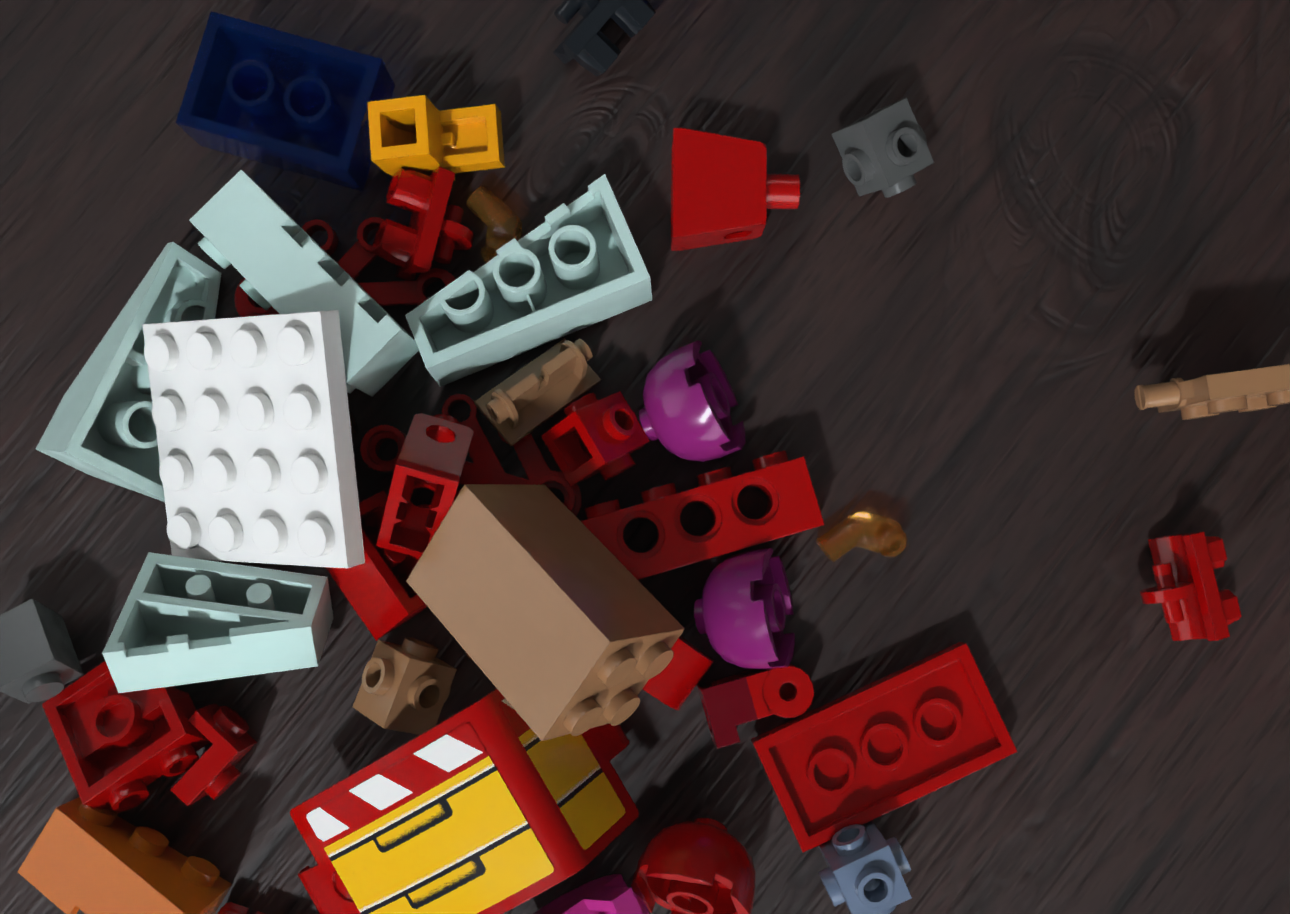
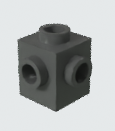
[831,98,934,198]

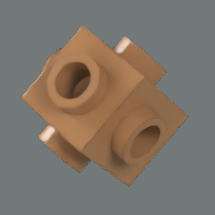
[353,637,457,735]

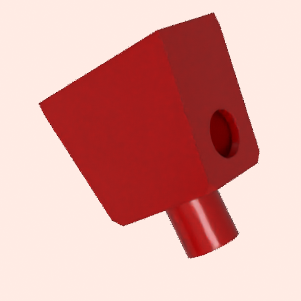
[671,128,800,251]
[376,413,474,558]

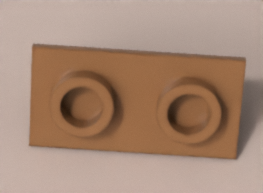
[474,338,601,446]

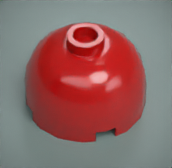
[631,818,756,914]

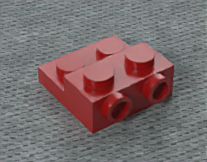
[42,661,210,812]

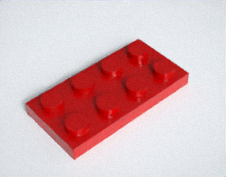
[751,641,1017,853]

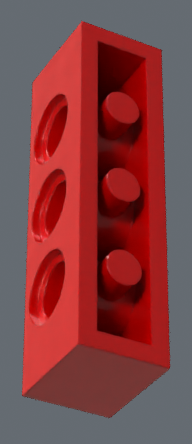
[581,450,824,580]

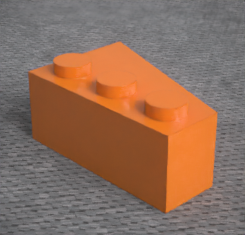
[18,797,232,914]

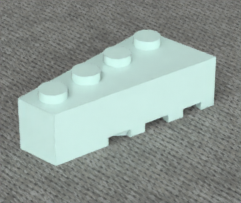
[405,174,652,387]

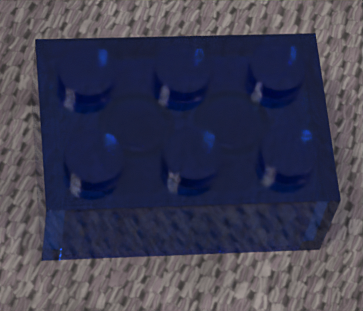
[176,11,395,191]

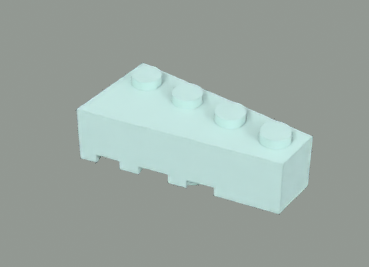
[189,170,419,397]

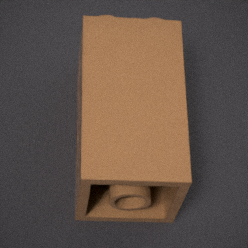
[406,484,685,741]

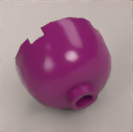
[639,340,746,462]
[694,548,795,669]

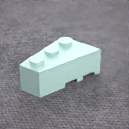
[102,552,334,693]

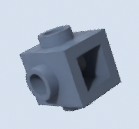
[818,821,912,914]

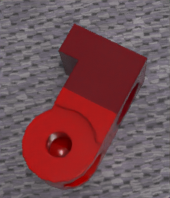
[697,664,814,749]

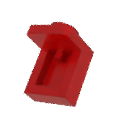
[170,704,257,806]

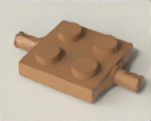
[1135,364,1290,420]

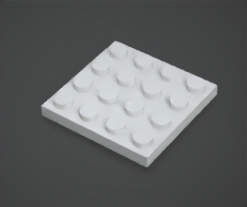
[142,310,365,569]

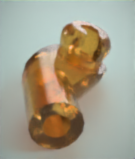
[466,185,522,264]
[816,511,907,563]

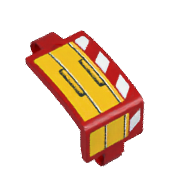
[290,688,639,914]

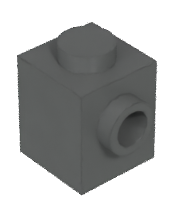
[0,599,84,704]

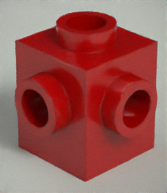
[541,391,650,487]

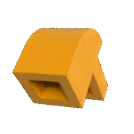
[367,95,505,180]

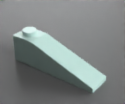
[36,242,222,502]

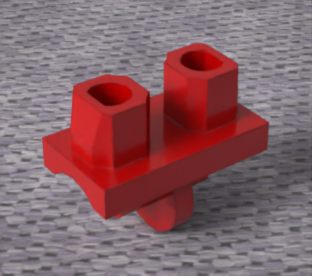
[372,167,475,281]
[1140,531,1242,641]

